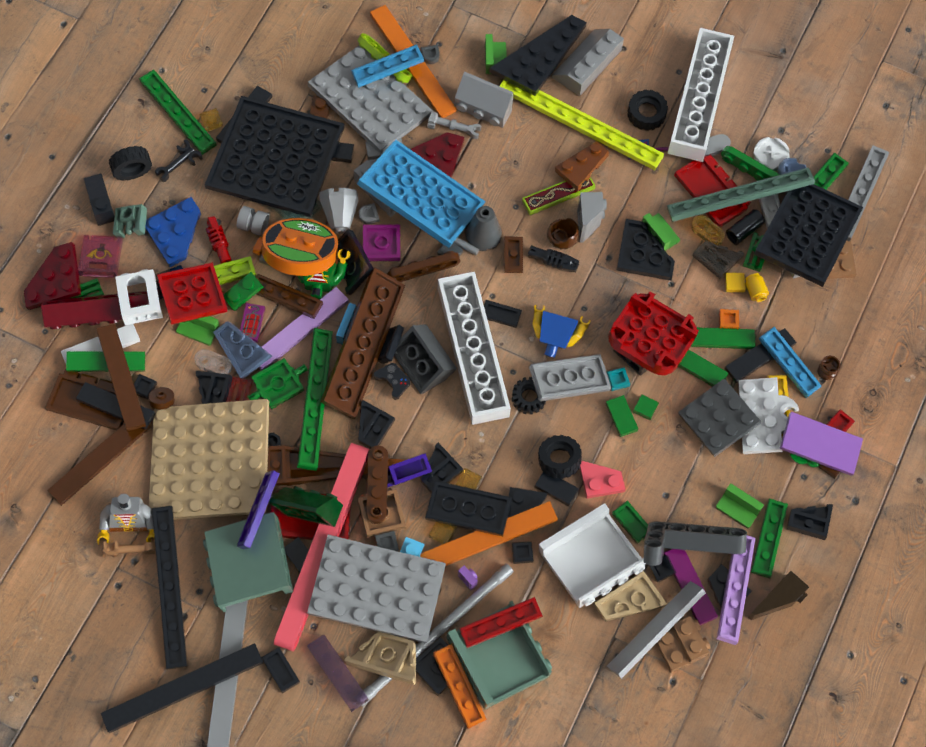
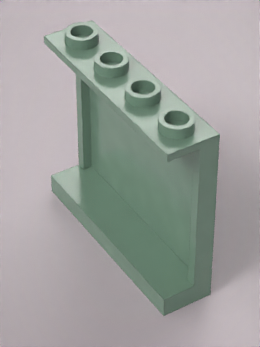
[203,512,293,612]
[446,601,552,710]

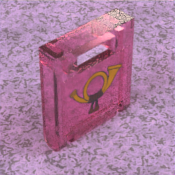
[78,235,123,278]

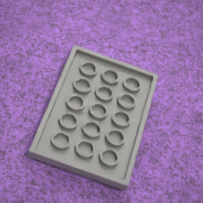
[308,46,433,154]
[307,535,446,643]

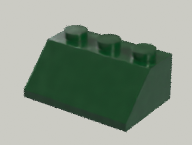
[268,486,343,527]

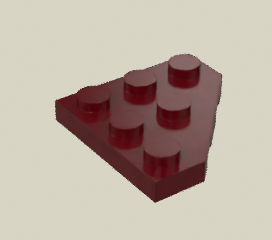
[410,132,465,178]
[24,242,81,310]

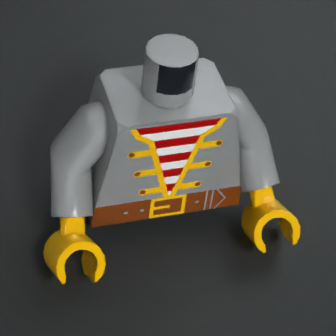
[97,494,154,545]

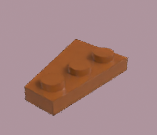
[555,141,609,192]

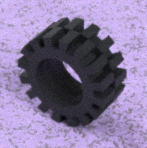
[512,377,546,414]

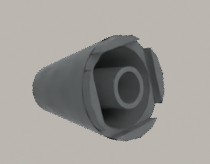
[465,206,502,251]

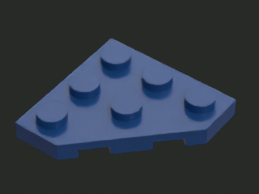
[145,197,201,267]

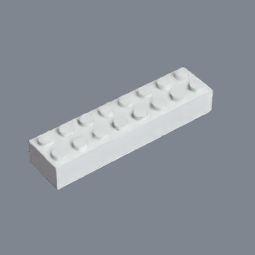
[668,28,734,162]
[438,272,511,425]

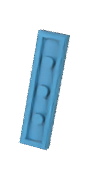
[351,44,424,88]
[759,327,822,398]

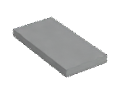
[529,354,611,401]

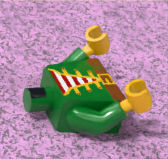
[297,249,350,299]

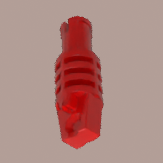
[206,216,232,264]

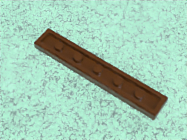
[96,324,146,431]
[47,424,151,506]

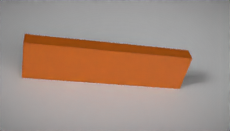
[433,644,487,729]

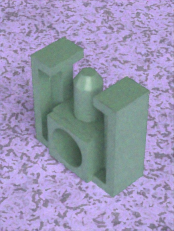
[113,204,147,239]

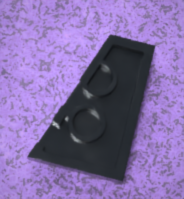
[338,229,373,295]

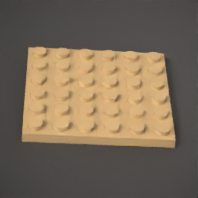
[149,399,269,520]

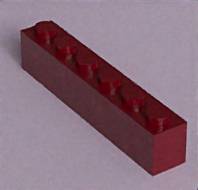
[41,290,161,329]

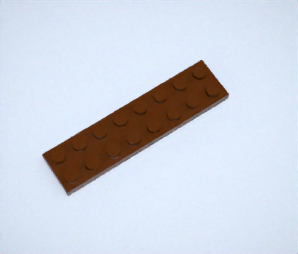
[320,268,405,419]

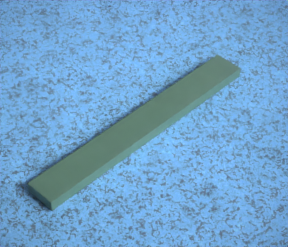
[667,167,815,222]

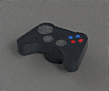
[374,363,410,400]

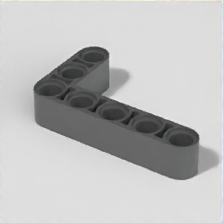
[643,521,747,566]

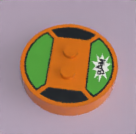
[262,218,338,276]

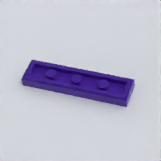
[237,471,280,549]

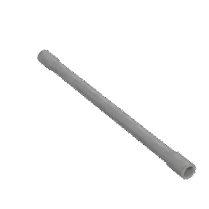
[355,563,514,707]

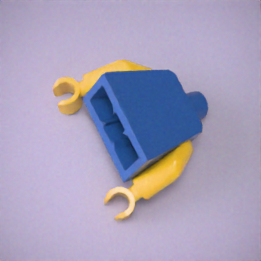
[532,305,591,358]

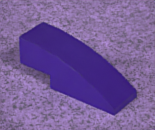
[367,453,432,488]

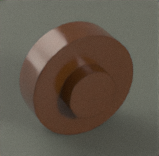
[149,387,175,410]

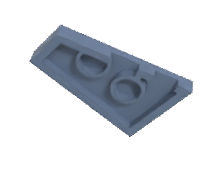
[213,321,272,379]

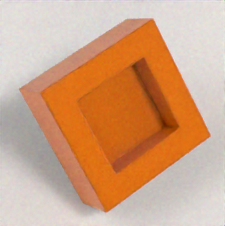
[719,309,739,329]

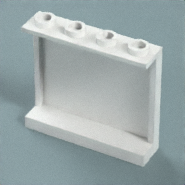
[539,503,646,608]

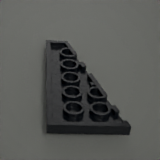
[489,15,587,96]

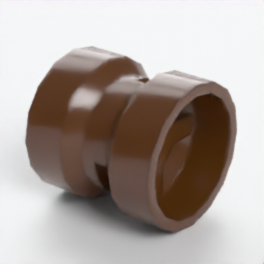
[817,355,841,380]

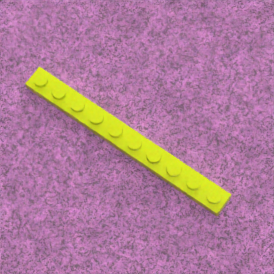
[500,80,664,170]

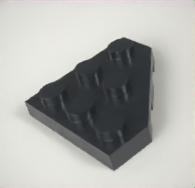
[616,219,675,281]

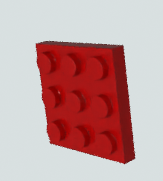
[157,262,227,325]

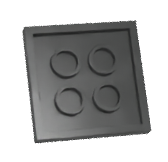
[678,378,761,457]

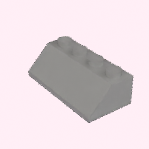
[552,29,624,96]

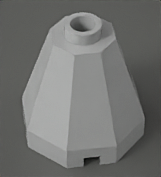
[319,188,358,234]

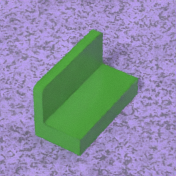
[485,34,506,74]
[642,213,680,251]
[176,316,220,346]
[716,483,764,528]

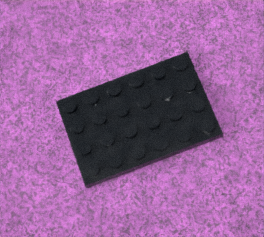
[754,184,863,287]

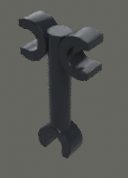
[155,140,203,182]

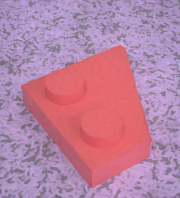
[580,461,626,499]

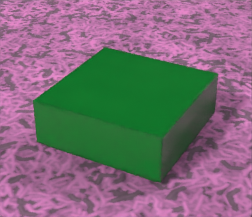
[633,394,659,420]

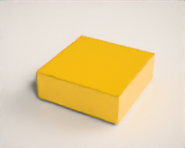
[725,273,746,292]

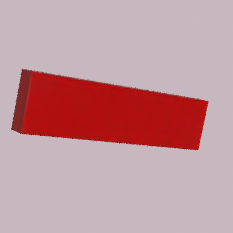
[459,597,543,648]

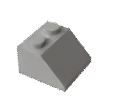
[577,192,607,243]

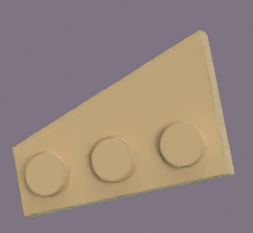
[594,571,667,622]

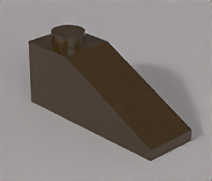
[748,571,809,620]

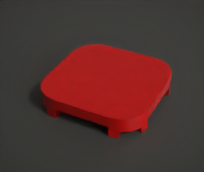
[608,291,699,375]

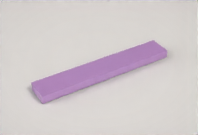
[259,287,349,371]
[716,535,755,645]

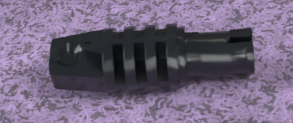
[528,245,579,273]

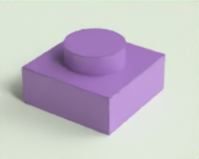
[458,565,478,590]

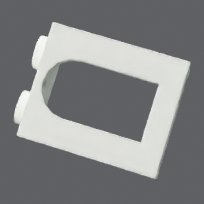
[115,269,163,325]

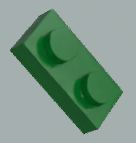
[223,272,264,311]

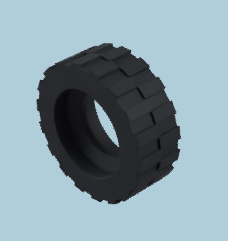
[627,89,668,131]
[109,146,152,181]
[538,435,582,479]

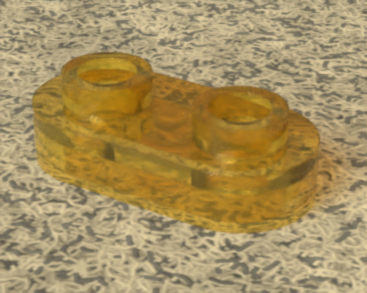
[691,215,725,246]

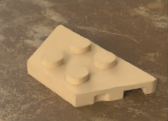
[344,632,416,685]

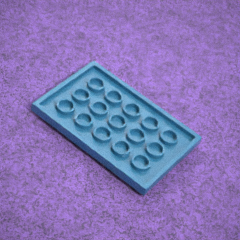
[357,140,485,248]

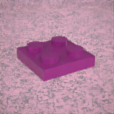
[363,224,400,261]

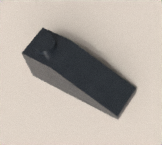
[84,173,115,226]

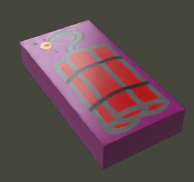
[240,303,265,343]

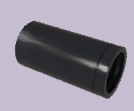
[726,209,765,245]

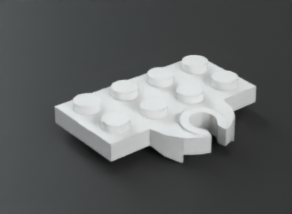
[739,377,799,454]

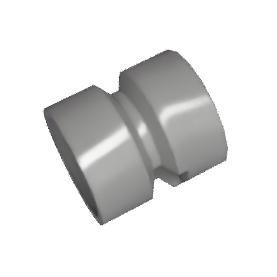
[236,206,270,236]

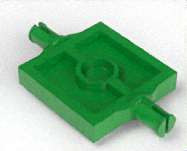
[247,358,308,410]

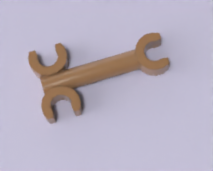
[102,541,155,558]

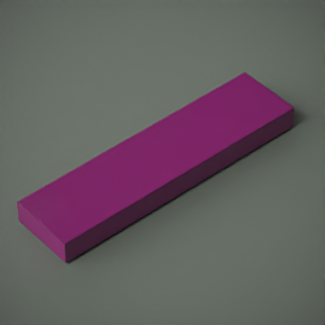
[664,549,718,625]

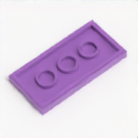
[780,412,863,476]

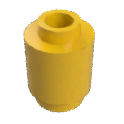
[745,273,769,302]

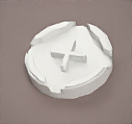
[753,137,790,171]

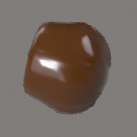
[547,218,579,250]

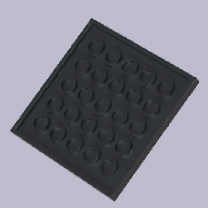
[205,96,345,217]

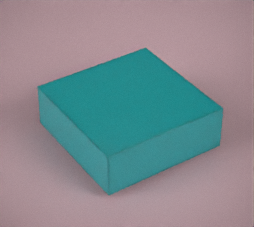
[607,367,630,391]

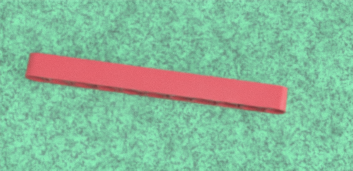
[274,443,370,651]

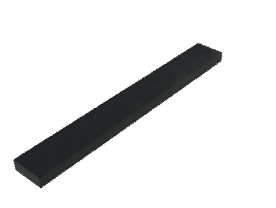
[152,506,188,670]
[101,643,263,733]

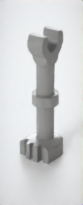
[427,111,482,139]

